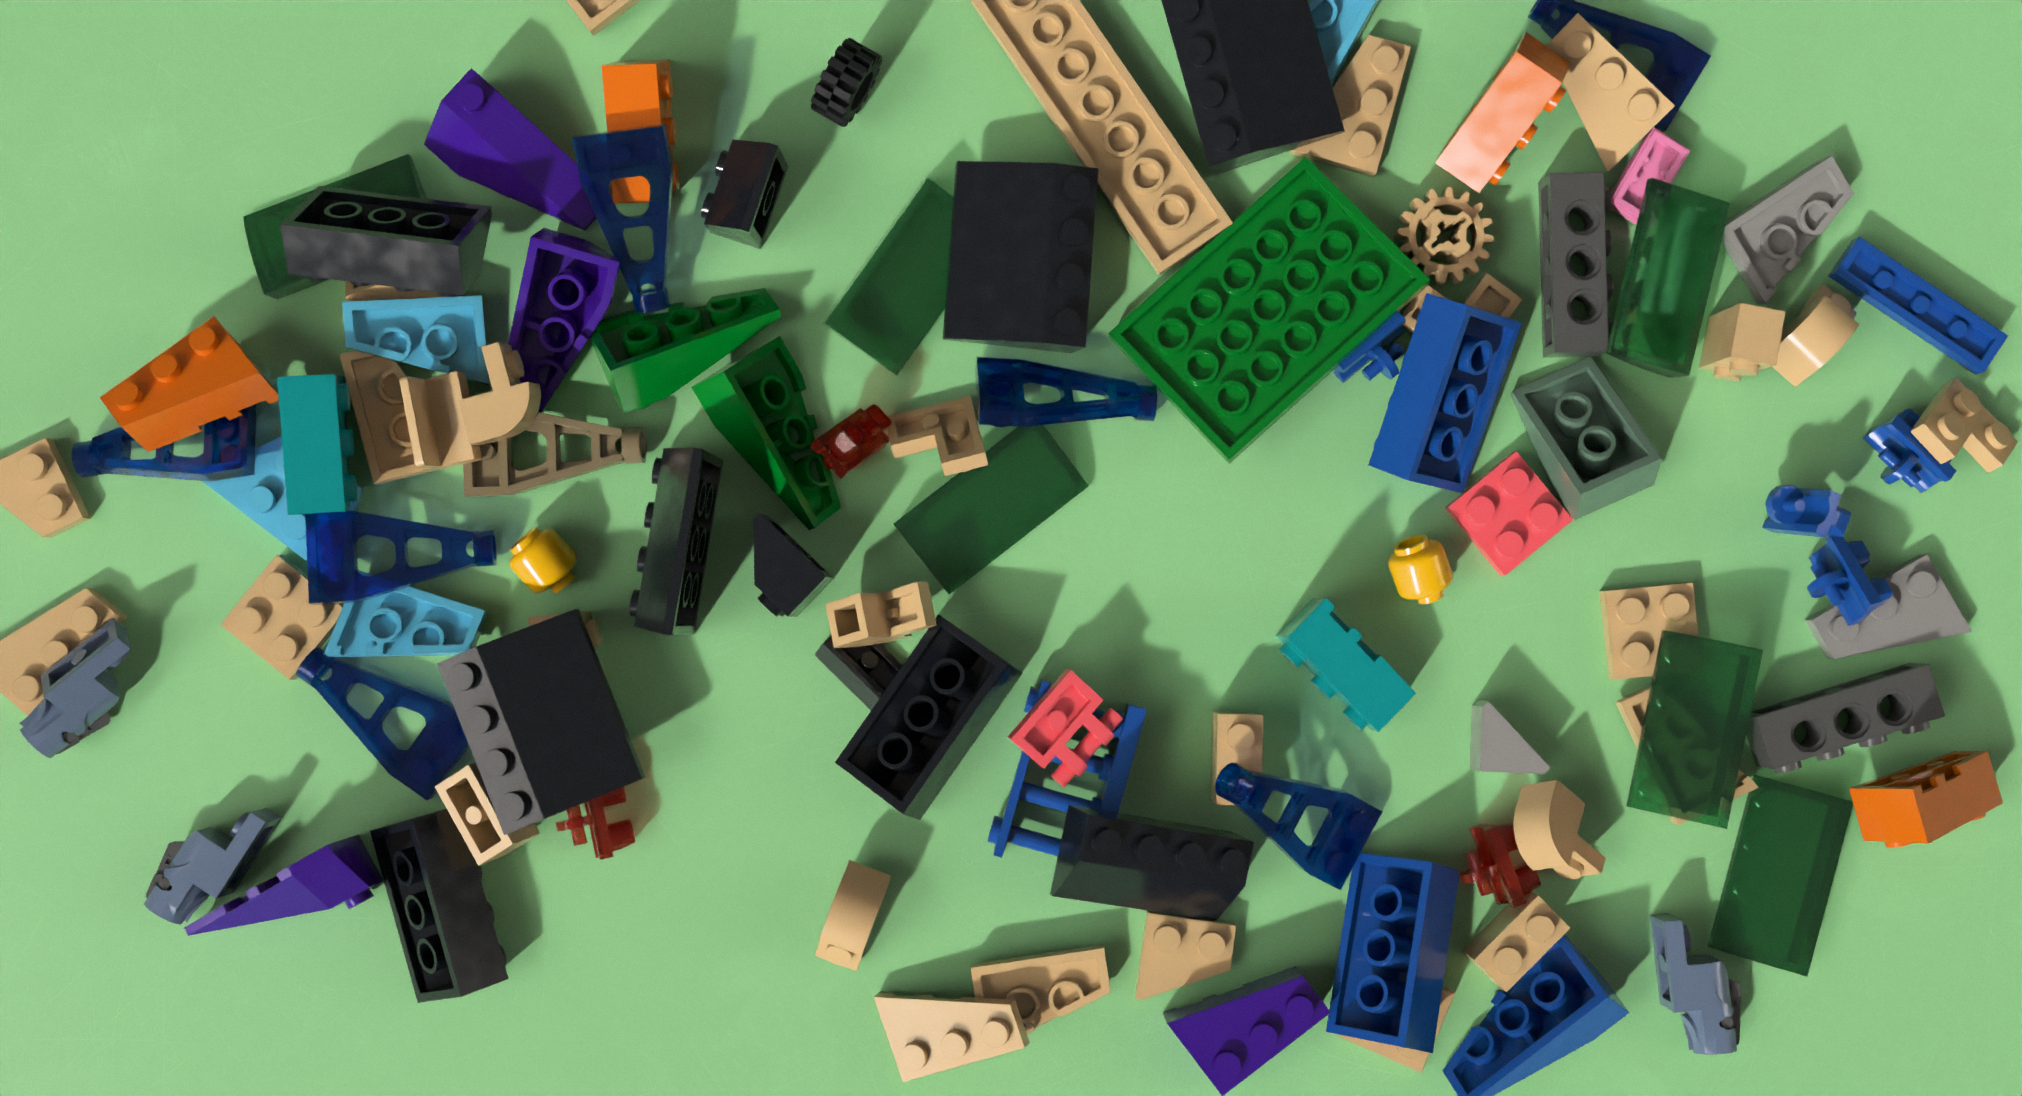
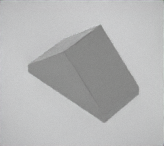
[1470,699,1550,774]

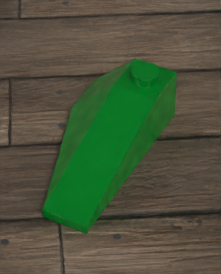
[590,288,781,414]
[691,336,841,530]

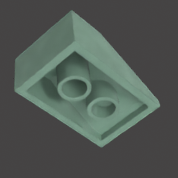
[1511,356,1662,520]

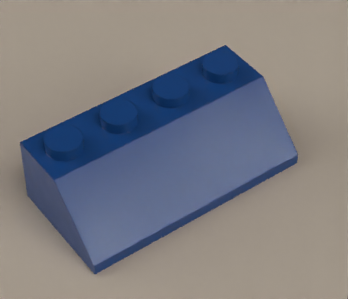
[1368,293,1522,493]
[1326,852,1460,1053]

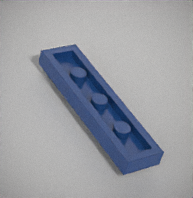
[1828,237,2008,375]

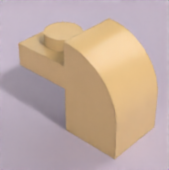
[1773,284,1859,387]
[458,342,541,445]
[825,582,937,648]
[1513,779,1606,879]
[815,860,891,971]

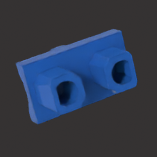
[1334,312,1406,383]
[1863,409,1957,493]
[1762,485,1851,538]
[1807,536,1893,626]

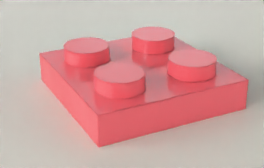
[1445,451,1573,576]

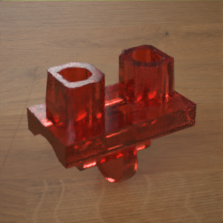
[810,404,892,479]
[555,787,635,860]
[1459,823,1541,908]

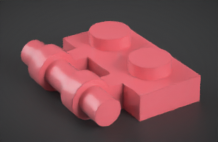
[1007,669,1123,787]

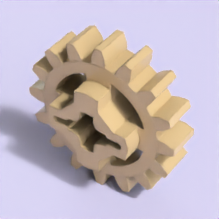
[1394,187,1494,286]

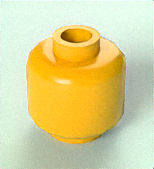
[509,527,577,594]
[1387,534,1454,604]

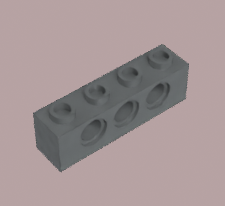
[1538,172,1614,358]
[1740,663,1945,773]

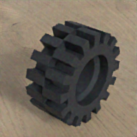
[811,38,882,127]

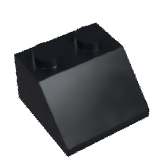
[701,140,788,249]
[753,513,834,617]

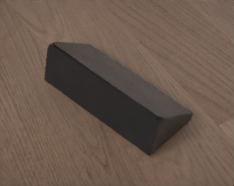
[815,636,903,710]

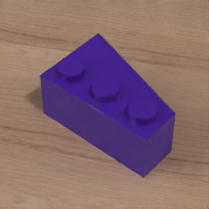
[1163,967,1331,1096]

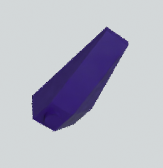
[424,68,613,231]
[508,228,621,413]
[184,834,384,936]

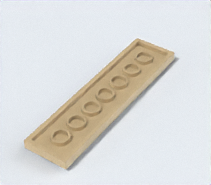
[969,0,1233,276]

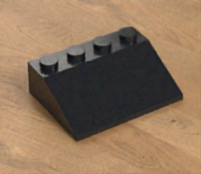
[1161,0,1345,174]
[943,161,1099,353]
[630,448,723,636]
[437,609,646,835]

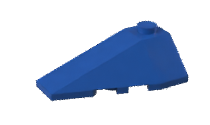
[1442,934,1629,1096]

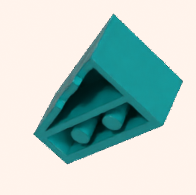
[277,374,357,515]
[1276,598,1416,732]

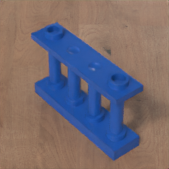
[987,679,1147,858]

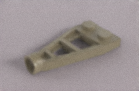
[463,412,647,497]

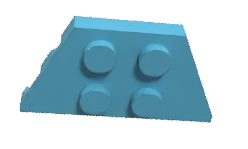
[200,436,363,583]

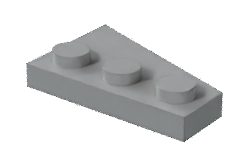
[1714,156,1854,304]
[1805,554,1972,659]

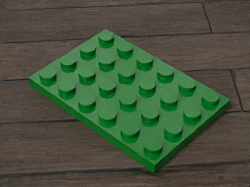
[1108,157,1430,464]

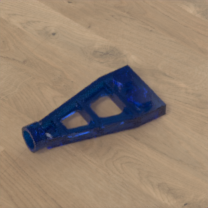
[1527,0,1711,132]
[572,124,673,313]
[975,357,1157,427]
[72,404,257,482]
[305,511,497,605]
[296,647,469,801]
[1215,763,1383,890]

